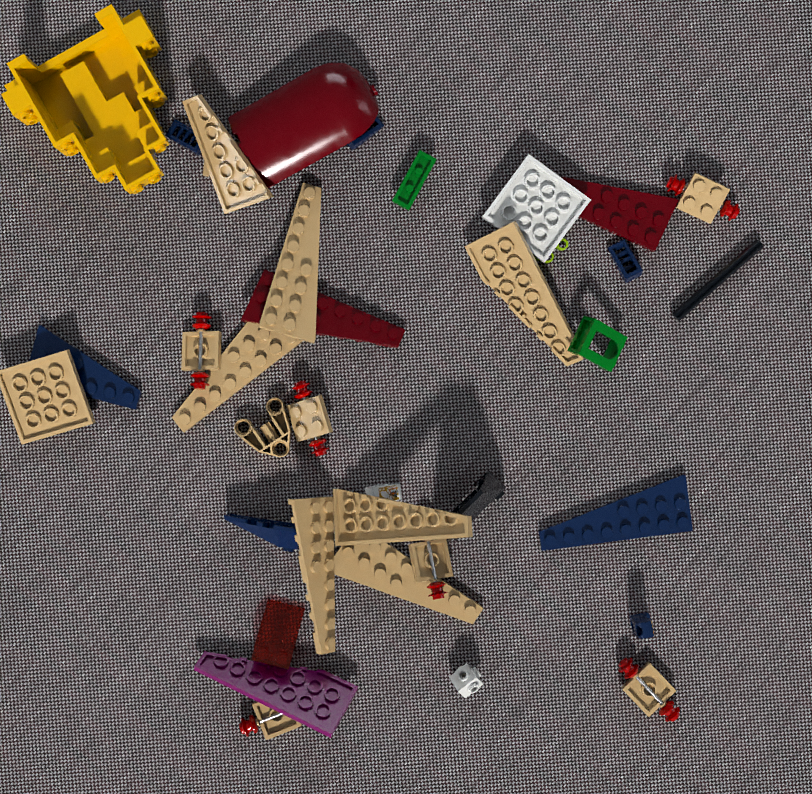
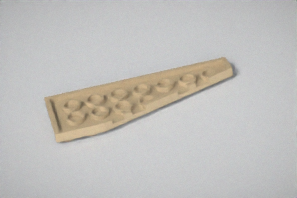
[464,220,584,366]

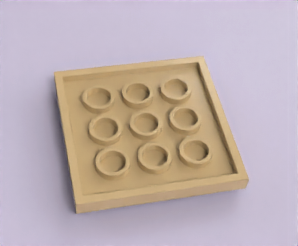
[0,349,95,444]

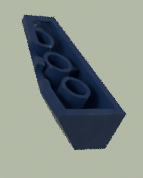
[224,513,299,552]

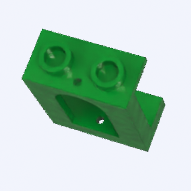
[567,316,628,372]

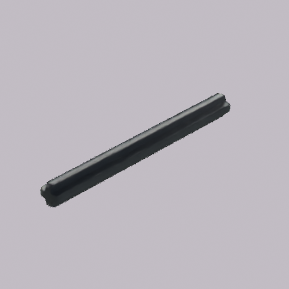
[672,240,763,321]

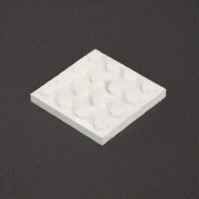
[482,154,591,263]

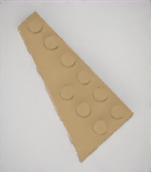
[182,94,274,214]

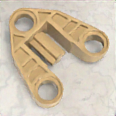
[234,398,292,457]

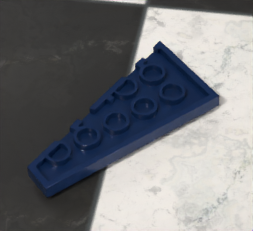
[29,325,142,410]

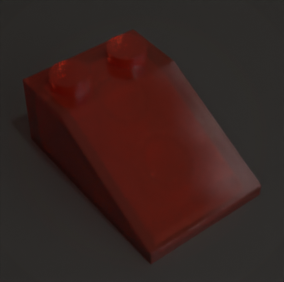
[251,599,305,669]

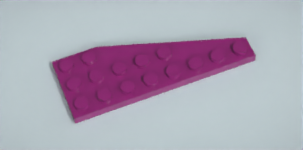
[194,651,358,738]

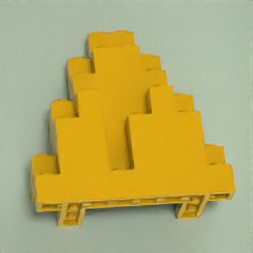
[1,4,170,194]

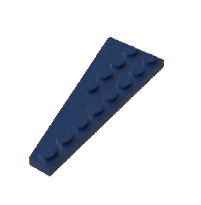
[538,474,693,551]

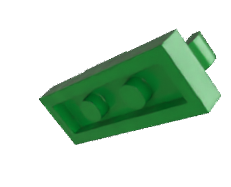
[392,150,437,211]

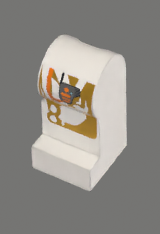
[365,483,402,501]

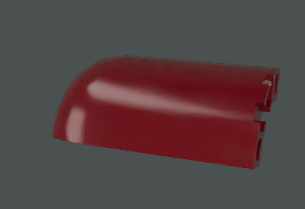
[228,63,379,188]

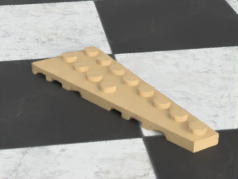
[259,183,321,344]
[172,322,303,433]
[333,489,473,546]
[288,497,336,655]
[334,543,483,624]

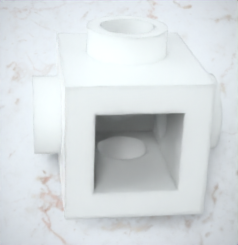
[449,663,483,698]

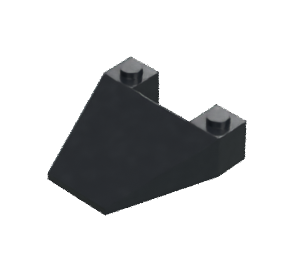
[446,470,506,542]

